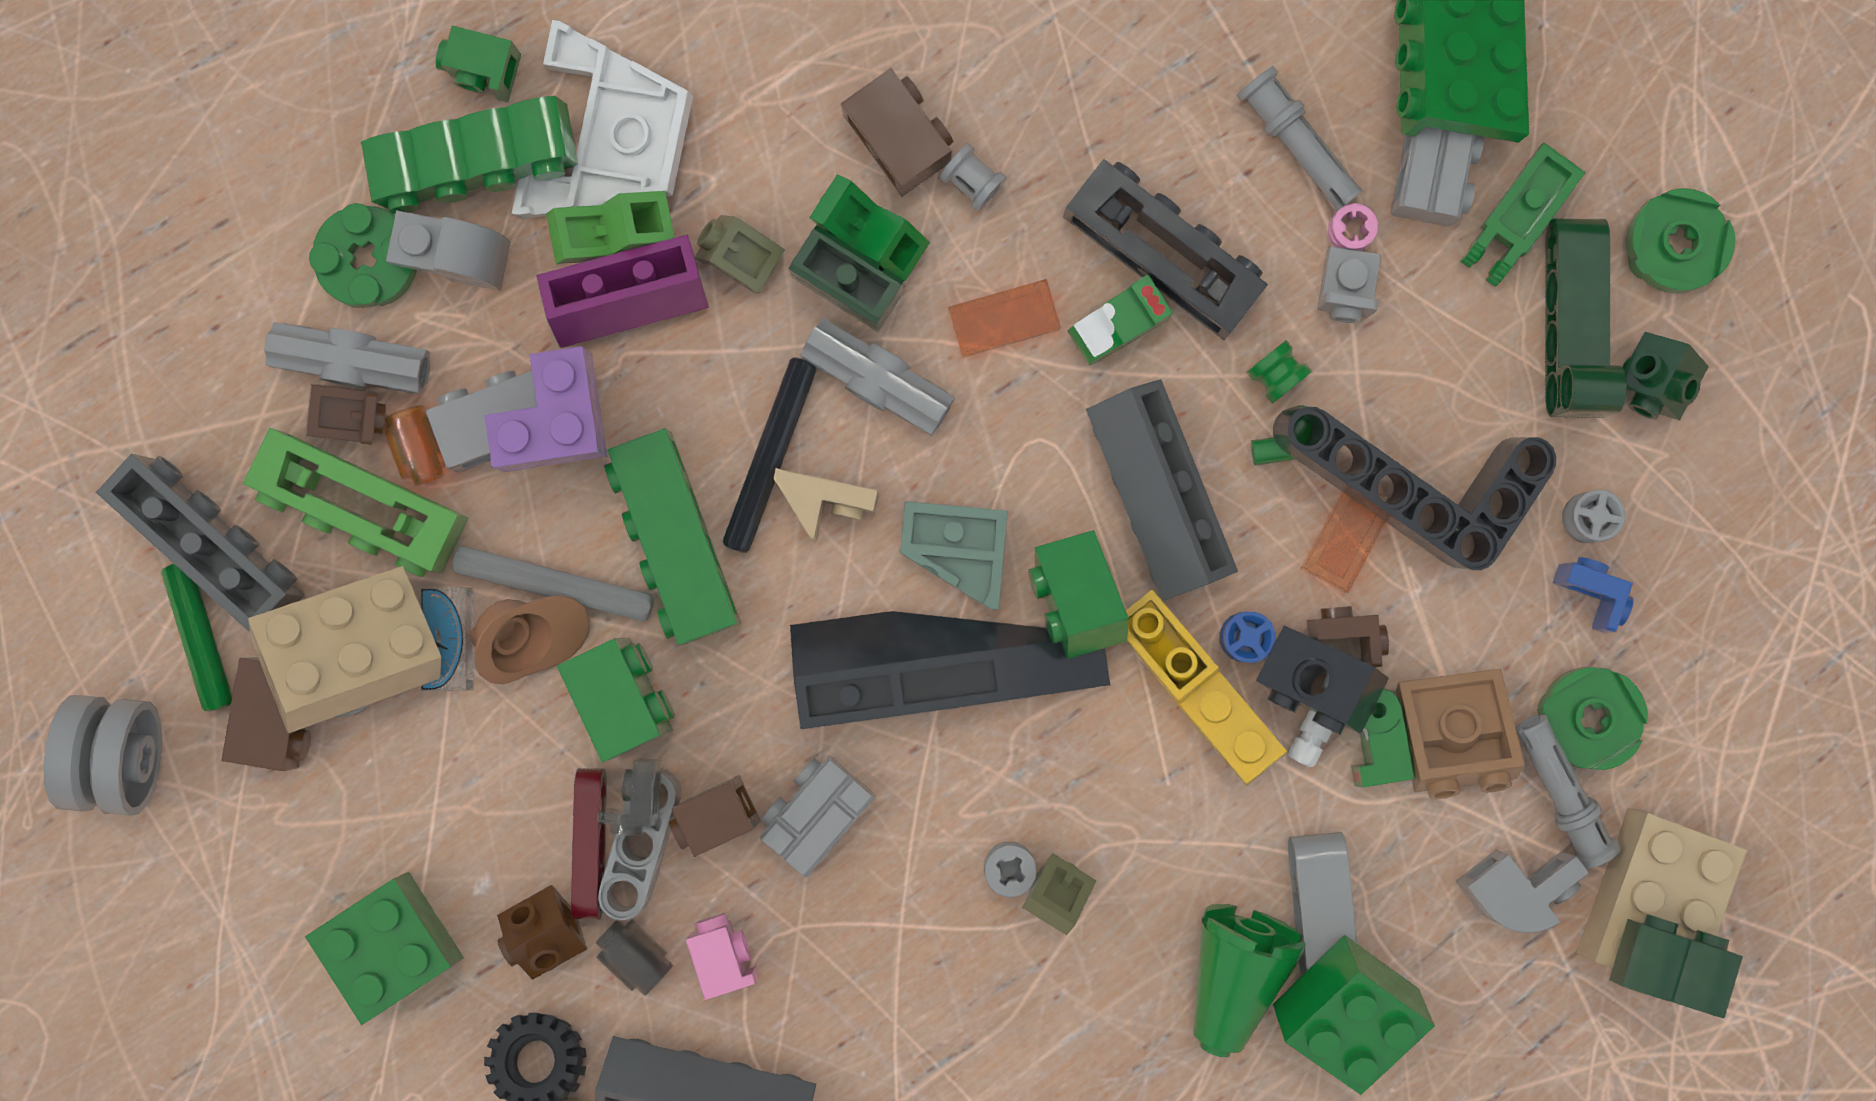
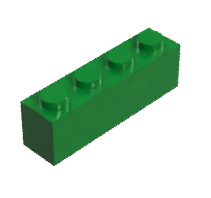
[604,428,741,645]

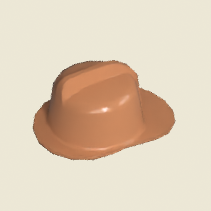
[469,595,590,684]

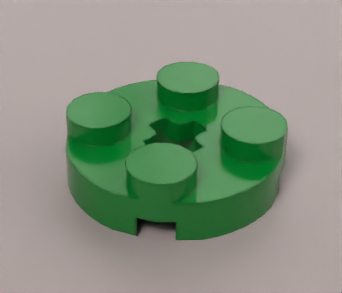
[1626,188,1735,294]
[309,203,417,308]
[1537,667,1648,770]

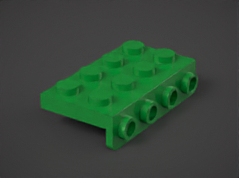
[1394,0,1529,143]

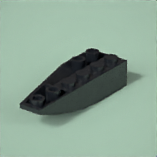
[790,611,1110,729]

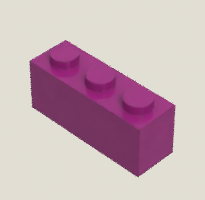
[536,234,709,348]

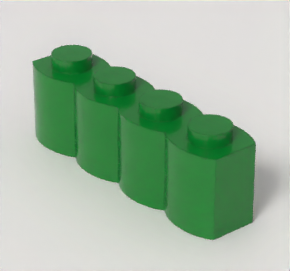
[361,96,578,214]

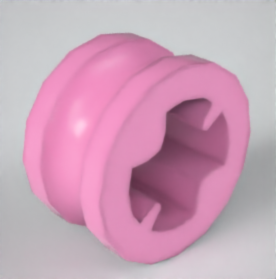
[1328,203,1378,251]

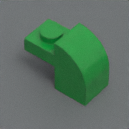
[809,174,930,281]

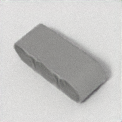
[598,769,682,920]
[1288,832,1357,976]

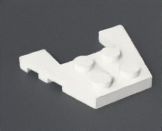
[512,20,693,219]

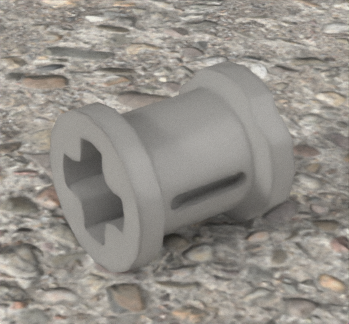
[939,143,1007,212]

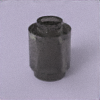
[595,919,673,996]

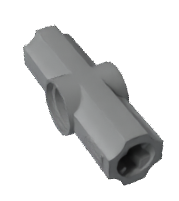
[800,318,955,436]
[264,322,430,394]

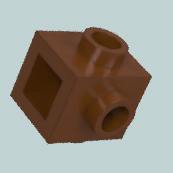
[497,885,587,980]

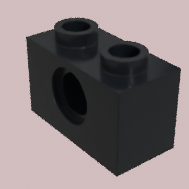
[1256,625,1389,735]

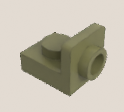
[695,215,785,293]
[1022,853,1096,935]

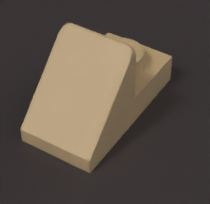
[774,468,879,542]

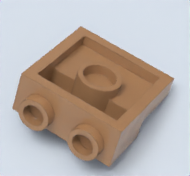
[1396,668,1525,800]

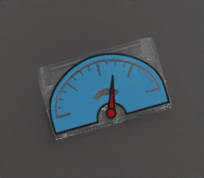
[421,587,474,691]

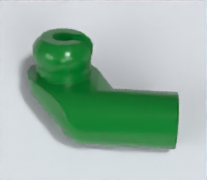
[1251,405,1311,466]

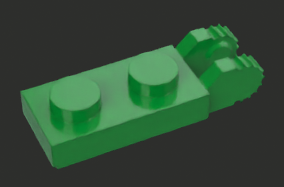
[1460,142,1586,287]

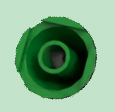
[1193,904,1306,1057]

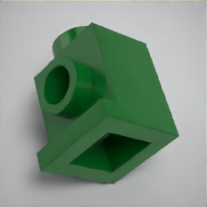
[436,25,521,103]

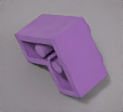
[484,346,608,472]

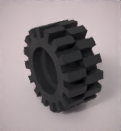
[484,1013,587,1101]

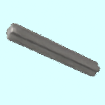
[452,546,653,621]

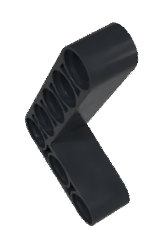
[1273,406,1556,570]

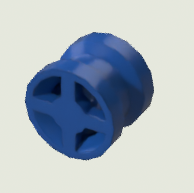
[1219,612,1276,663]

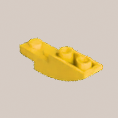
[1126,589,1287,786]

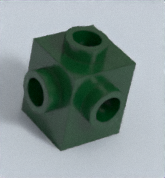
[1622,332,1709,421]

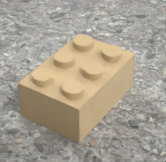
[248,566,442,733]
[1576,808,1747,968]

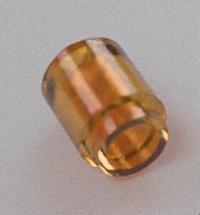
[384,405,446,486]

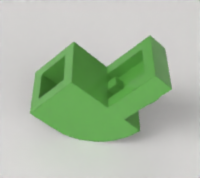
[546,191,674,264]

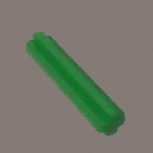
[161,564,232,712]

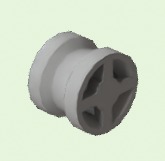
[1562,490,1625,543]
[984,842,1036,897]

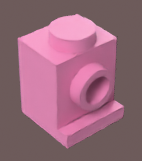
[686,913,759,1000]

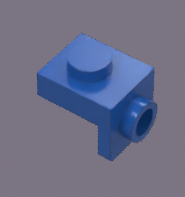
[1553,557,1633,633]

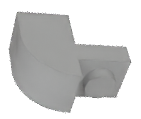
[386,211,510,291]
[1456,850,1589,933]

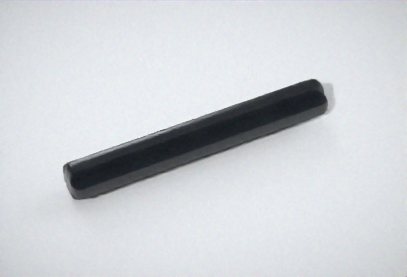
[723,357,816,553]

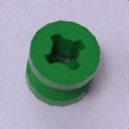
[1246,340,1313,404]

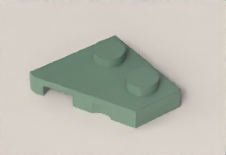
[900,501,1008,610]

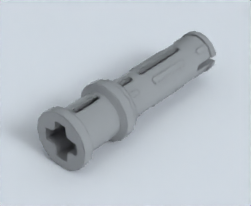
[1237,66,1363,212]
[1516,714,1621,869]

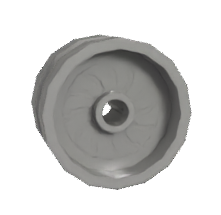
[43,695,162,816]

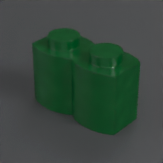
[1609,914,1743,1019]

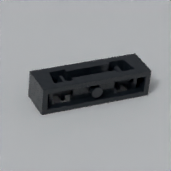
[1063,159,1268,340]

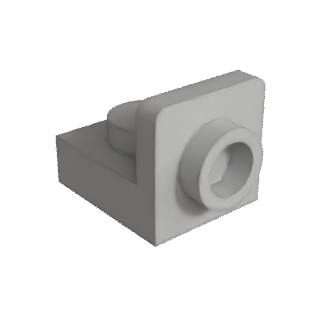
[1317,246,1381,323]

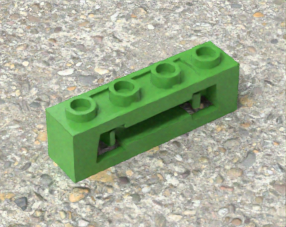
[243,427,468,577]

